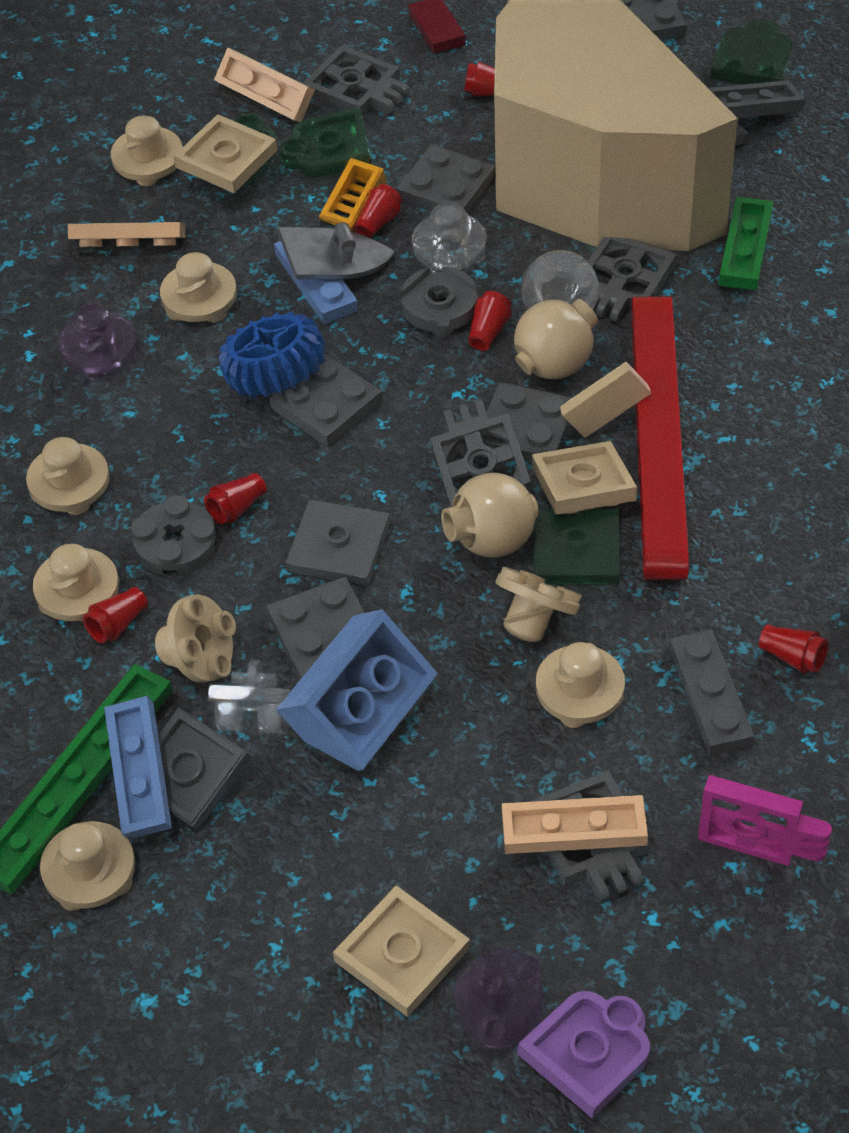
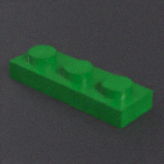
[719,196,773,291]

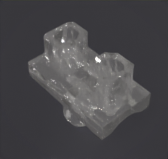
[208,660,291,734]

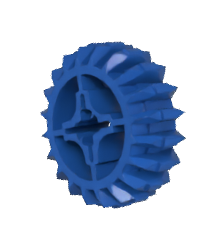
[218,312,326,398]

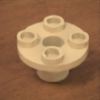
[111,115,183,186]
[160,252,237,323]
[26,437,110,515]
[33,544,119,622]
[495,566,581,642]
[155,594,236,683]
[536,642,625,728]
[40,821,135,911]

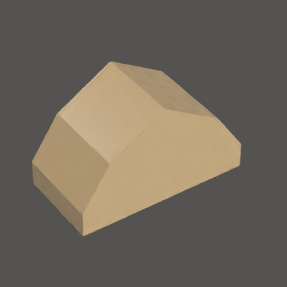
[494,0,738,251]

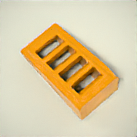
[319,158,387,231]

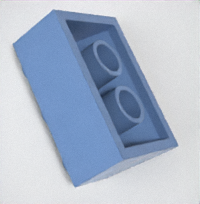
[276,609,438,771]

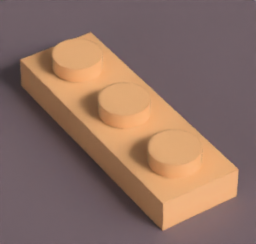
[214,47,315,122]
[68,222,186,247]
[502,795,648,854]

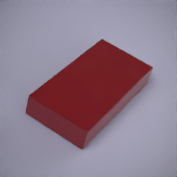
[408,0,466,54]

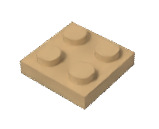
[173,114,277,193]
[532,441,637,515]
[333,885,470,1017]

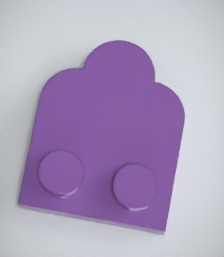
[517,991,650,1119]

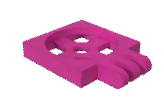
[698,775,832,866]

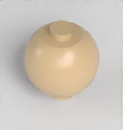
[514,298,599,380]
[441,473,539,558]

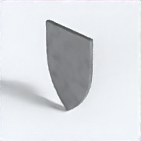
[277,223,395,279]

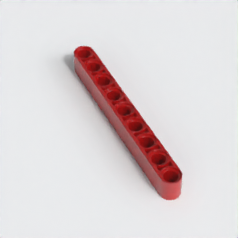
[631,296,689,580]

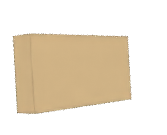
[560,362,651,438]

